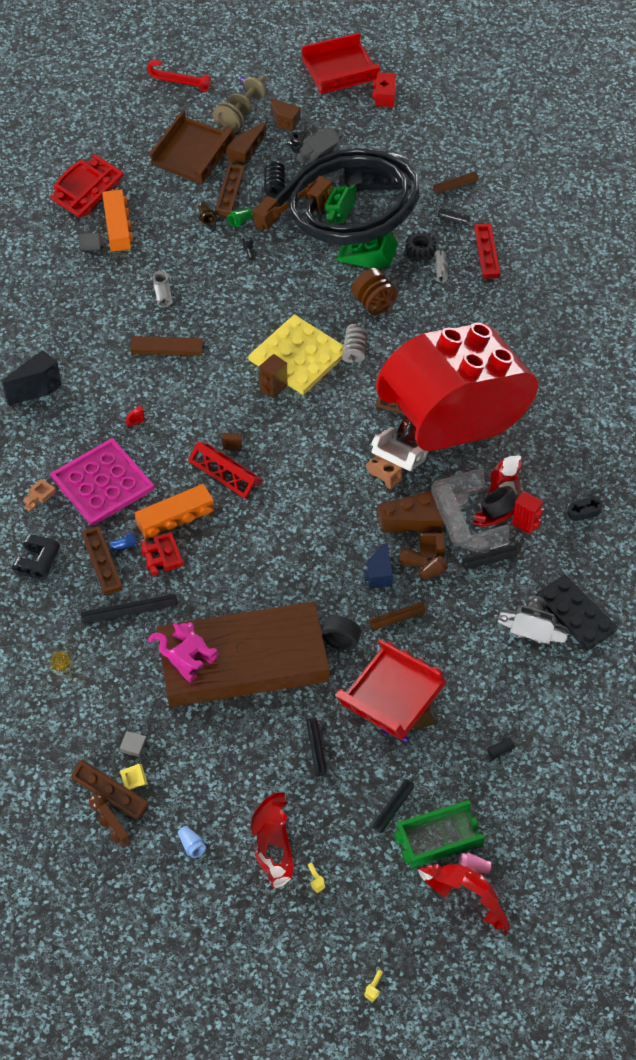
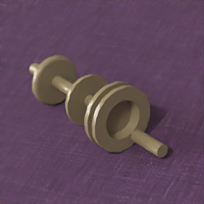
[213,75,267,134]

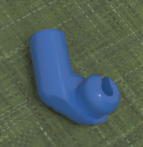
[109,533,138,551]

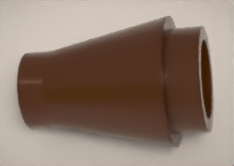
[398,547,428,567]
[418,555,448,581]

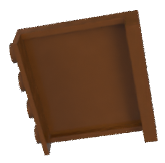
[150,109,234,185]

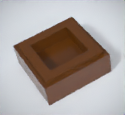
[222,433,242,451]

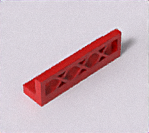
[188,441,263,499]

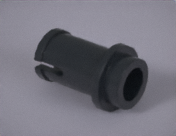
[487,737,515,760]

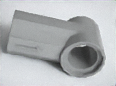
[153,271,172,308]

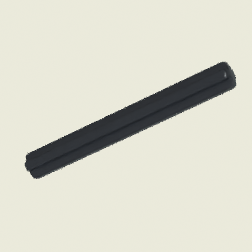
[80,594,178,623]

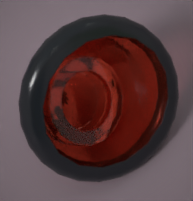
[396,416,416,442]

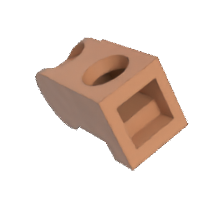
[366,455,402,490]

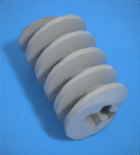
[342,324,368,363]

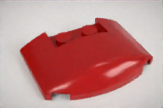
[50,154,124,218]

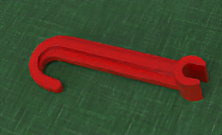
[147,60,211,92]

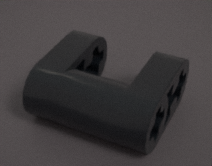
[12,534,60,580]

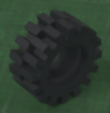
[405,231,436,262]

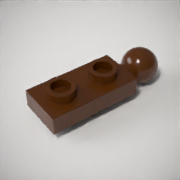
[89,794,130,849]

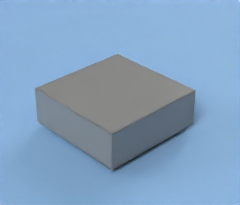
[119,731,147,757]

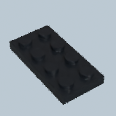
[535,574,618,652]

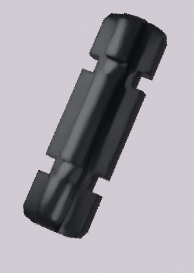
[438,208,470,225]

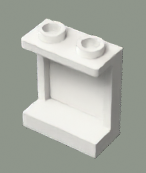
[371,427,428,471]

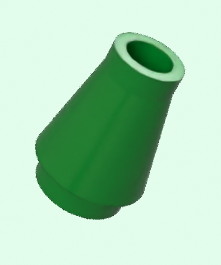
[227,208,253,227]

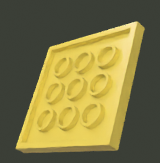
[248,314,344,395]

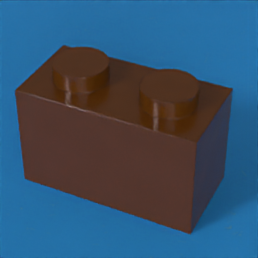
[259,354,288,398]

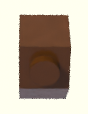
[270,98,301,132]

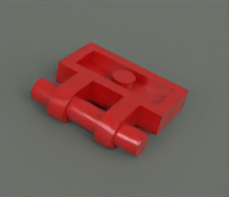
[141,532,183,576]

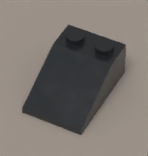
[1,350,62,405]

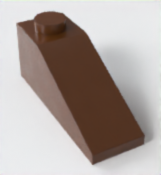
[226,122,266,166]

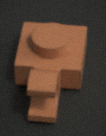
[23,479,56,512]

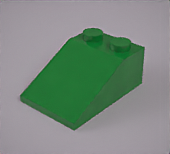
[337,231,398,269]

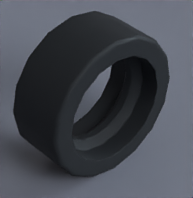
[481,486,518,518]
[322,616,362,650]

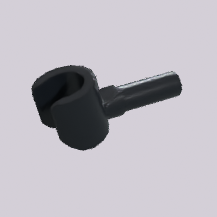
[243,237,253,260]

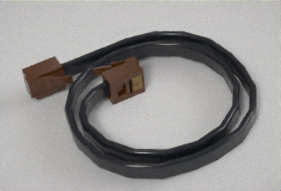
[252,148,420,245]

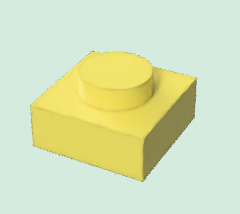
[120,764,148,790]

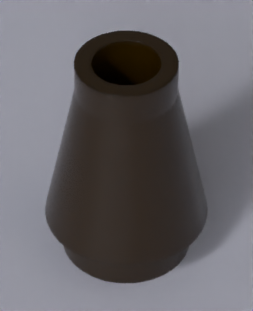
[198,202,216,225]

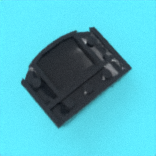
[344,151,412,190]

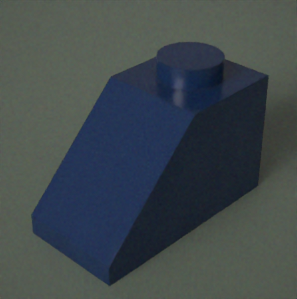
[363,543,393,588]

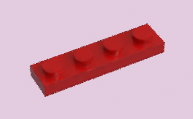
[474,224,500,279]

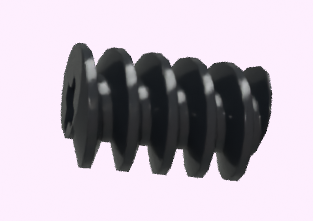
[264,161,285,198]

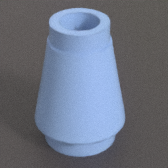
[178,826,206,858]

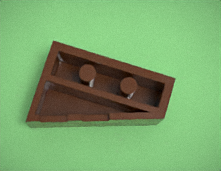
[376,491,444,533]

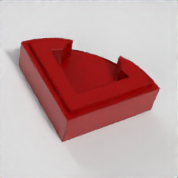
[125,406,145,427]

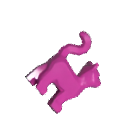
[148,622,218,683]

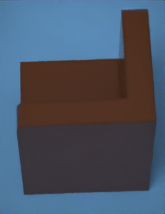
[420,533,445,560]

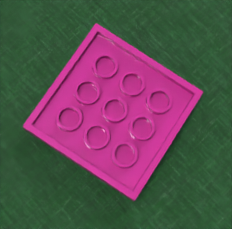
[50,438,155,527]

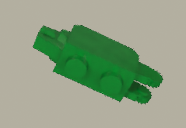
[325,185,357,225]

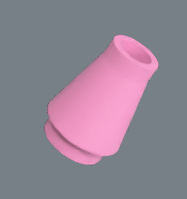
[458,852,491,874]

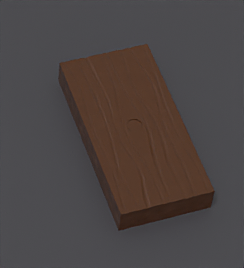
[156,601,330,707]

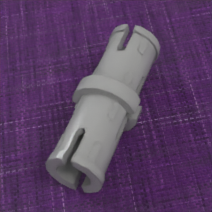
[434,250,448,282]

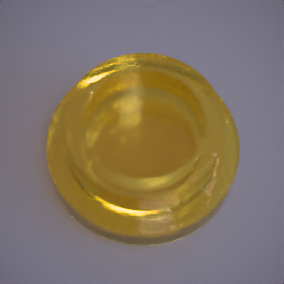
[50,651,71,671]

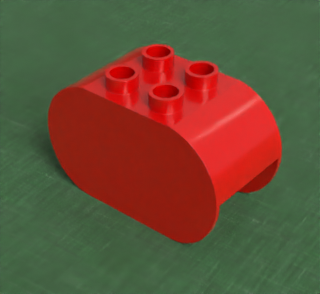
[376,323,538,451]

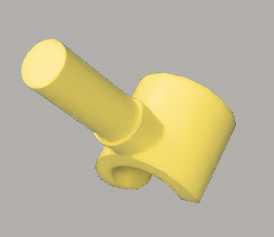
[308,863,325,893]
[364,970,383,1002]

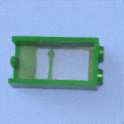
[394,800,485,869]

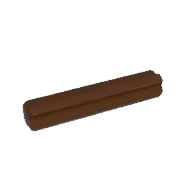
[433,171,479,194]
[369,602,426,630]

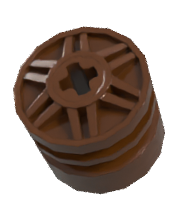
[351,268,398,315]

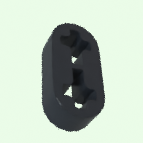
[567,497,603,521]

